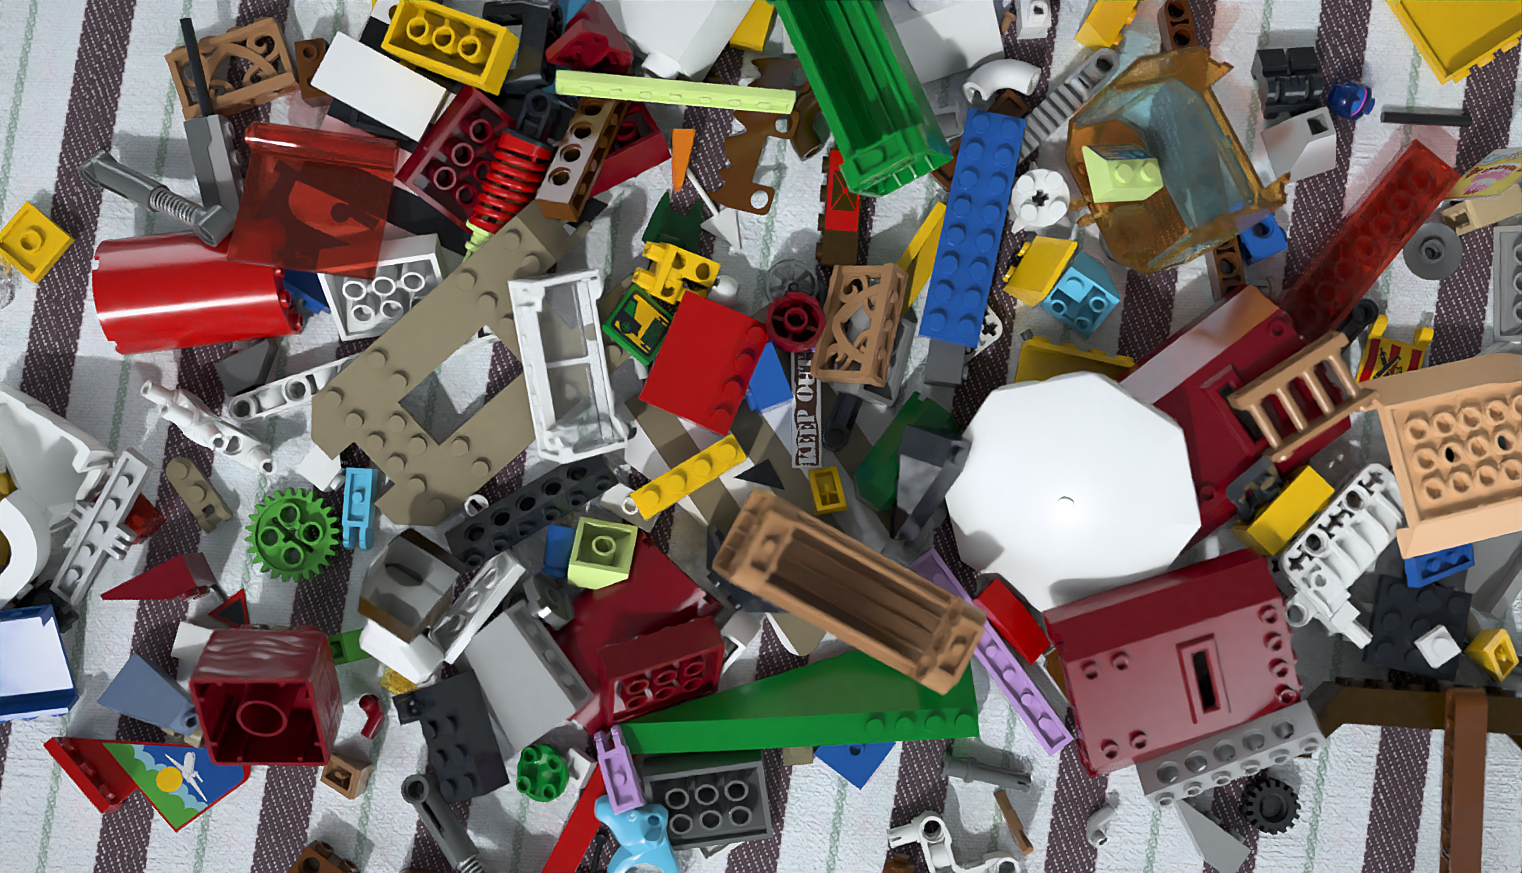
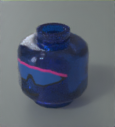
[1327,78,1375,121]

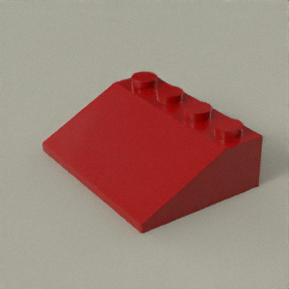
[638,291,769,436]

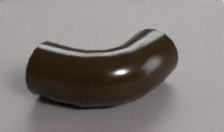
[787,85,825,161]

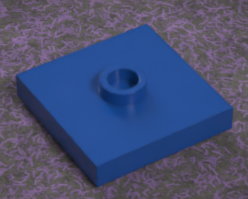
[813,742,896,790]

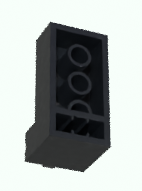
[392,669,510,804]

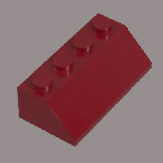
[544,101,672,200]

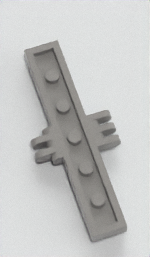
[50,447,155,606]

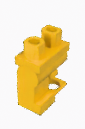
[631,241,721,305]

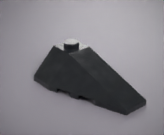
[889,424,973,540]

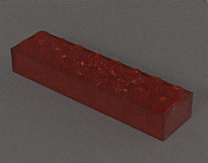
[1273,139,1462,344]

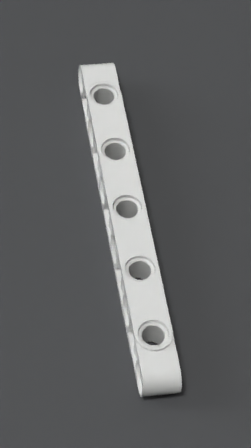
[227,325,501,423]

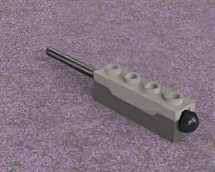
[180,18,256,224]

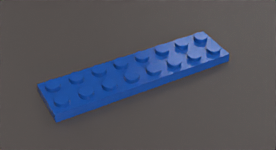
[918,108,1027,349]

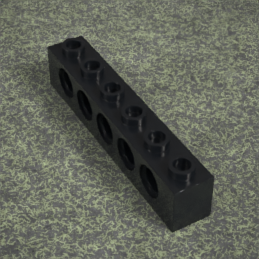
[444,447,619,573]

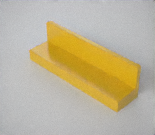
[896,201,947,318]

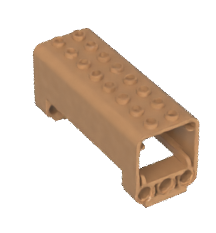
[712,488,987,694]

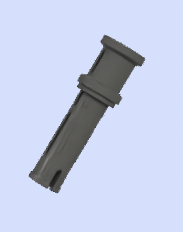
[939,751,1031,793]

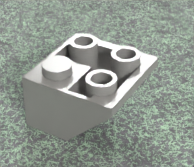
[1260,106,1337,187]

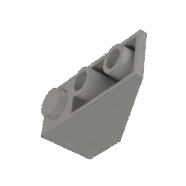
[1173,797,1252,873]

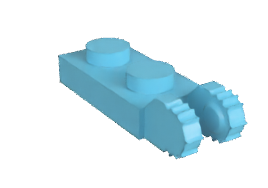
[342,467,378,551]

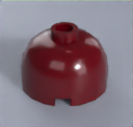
[766,291,826,353]

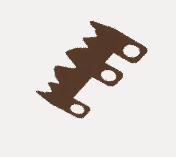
[707,57,810,216]

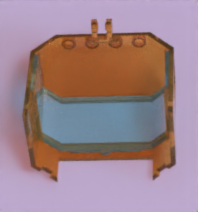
[1065,45,1291,275]

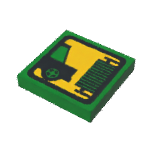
[601,283,673,366]

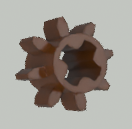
[882,852,916,873]

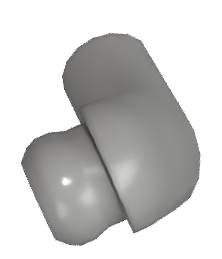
[1086,803,1117,848]

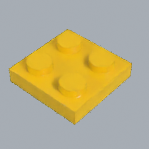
[0,201,75,284]

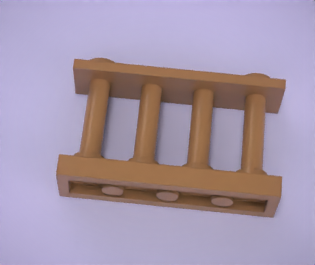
[1227,331,1380,462]

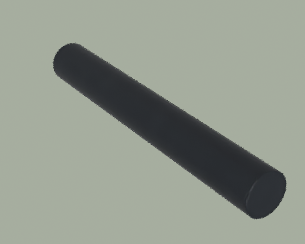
[1380,111,1472,127]

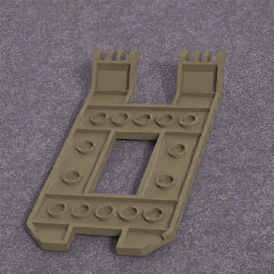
[311,199,671,527]

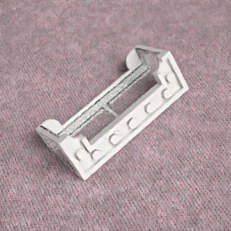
[508,269,629,464]

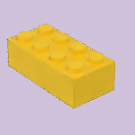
[381,0,520,96]

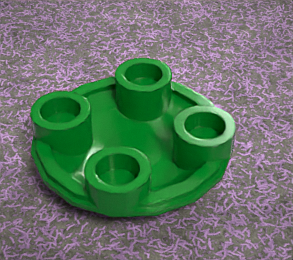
[516,743,569,802]

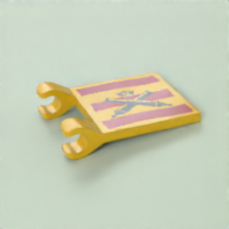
[1355,314,1434,383]

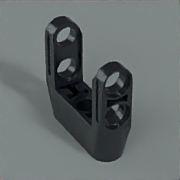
[472,0,563,95]

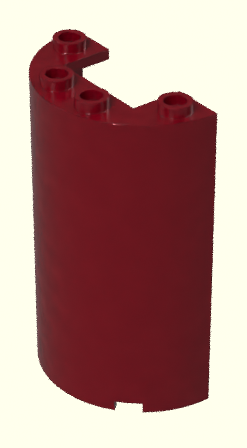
[546,528,725,738]

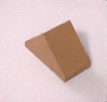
[320,752,373,799]

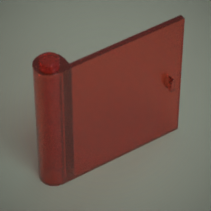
[227,121,400,280]

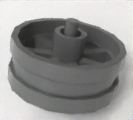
[764,259,818,303]

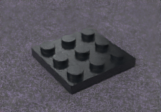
[1362,574,1473,682]

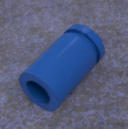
[541,524,577,579]

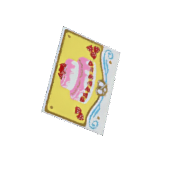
[1430,147,1522,202]

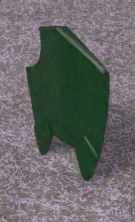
[641,192,702,282]

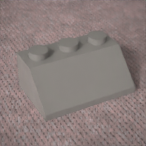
[832,306,917,408]

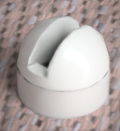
[464,494,489,517]

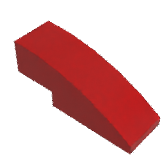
[971,578,1051,665]

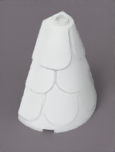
[0,383,119,533]

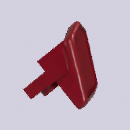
[545,0,633,76]

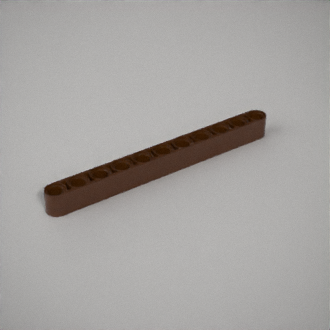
[1157,0,1246,303]

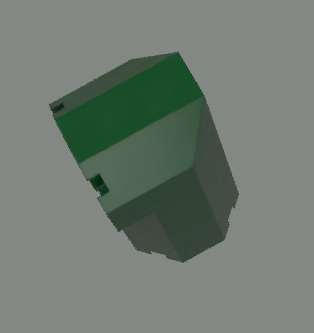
[852,391,963,512]

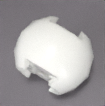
[706,275,741,309]

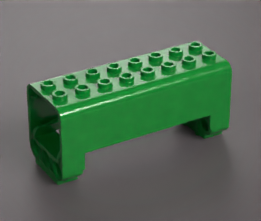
[766,0,954,198]

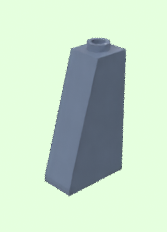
[97,652,199,737]

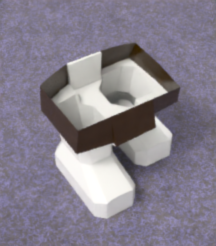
[358,528,467,684]

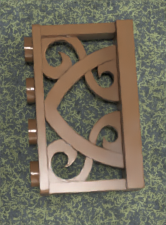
[164,17,301,121]
[810,263,909,387]

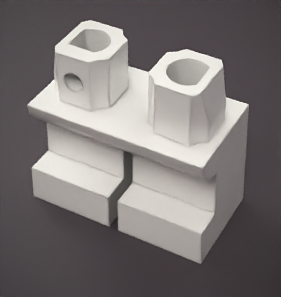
[1014,0,1052,40]

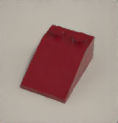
[100,552,218,602]

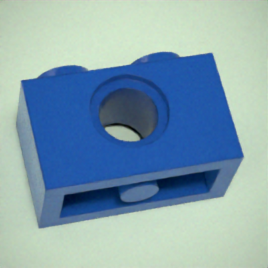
[1231,195,1289,266]

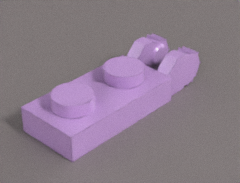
[594,724,645,814]

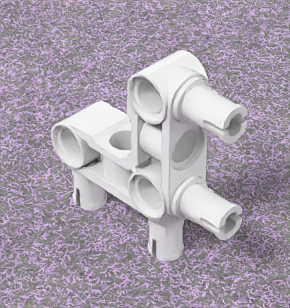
[140,380,278,476]
[886,810,1021,873]

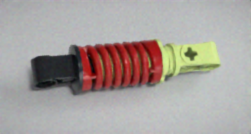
[460,89,560,265]

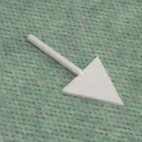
[686,168,741,250]

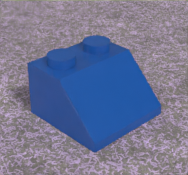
[745,342,794,416]

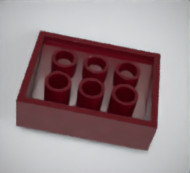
[395,84,517,235]
[596,615,725,727]

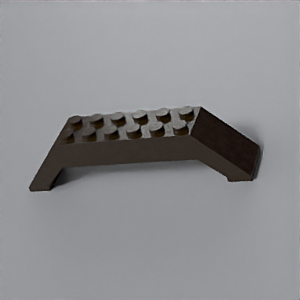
[1262,676,1522,759]

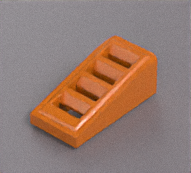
[670,129,695,192]

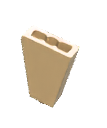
[1440,183,1522,236]

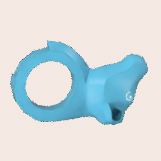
[594,795,682,873]

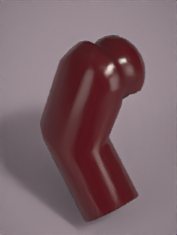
[359,694,385,739]

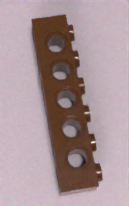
[535,65,636,222]

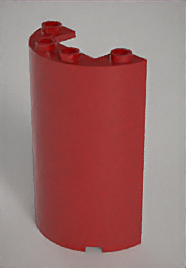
[92,219,304,356]

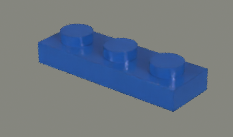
[1405,542,1475,588]

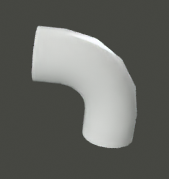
[961,59,1041,105]

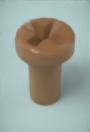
[999,11,1017,35]

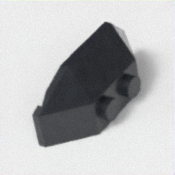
[706,522,790,613]

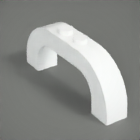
[0,488,51,610]

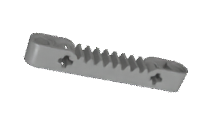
[1016,48,1120,167]

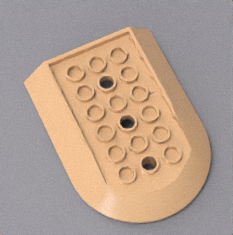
[1357,353,1522,559]

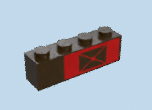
[815,147,861,269]

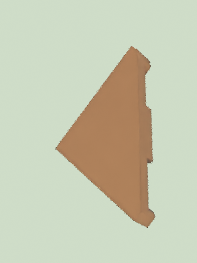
[993,790,1034,856]

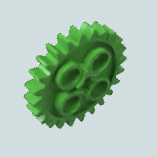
[244,488,343,583]

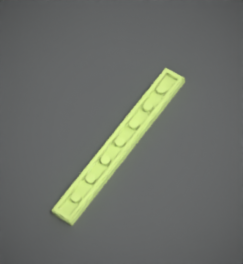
[555,70,796,114]

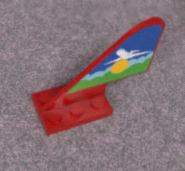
[43,737,251,833]

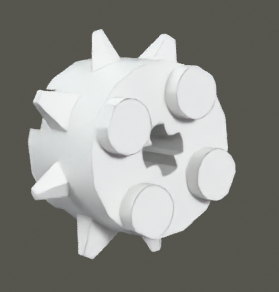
[1007,162,1078,237]

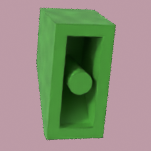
[328,628,373,665]

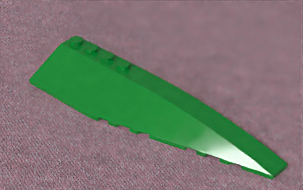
[618,651,979,754]

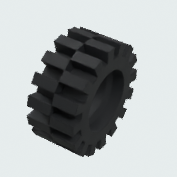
[1240,777,1301,835]

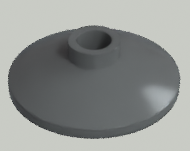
[1403,222,1463,281]

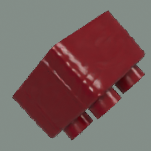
[188,625,344,766]

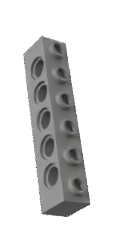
[1135,700,1328,809]

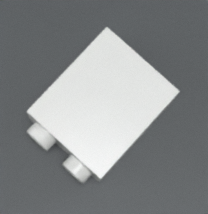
[595,0,755,83]

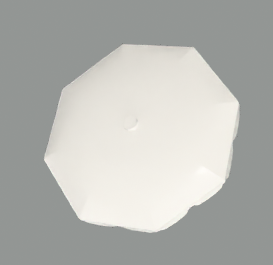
[945,371,1201,612]

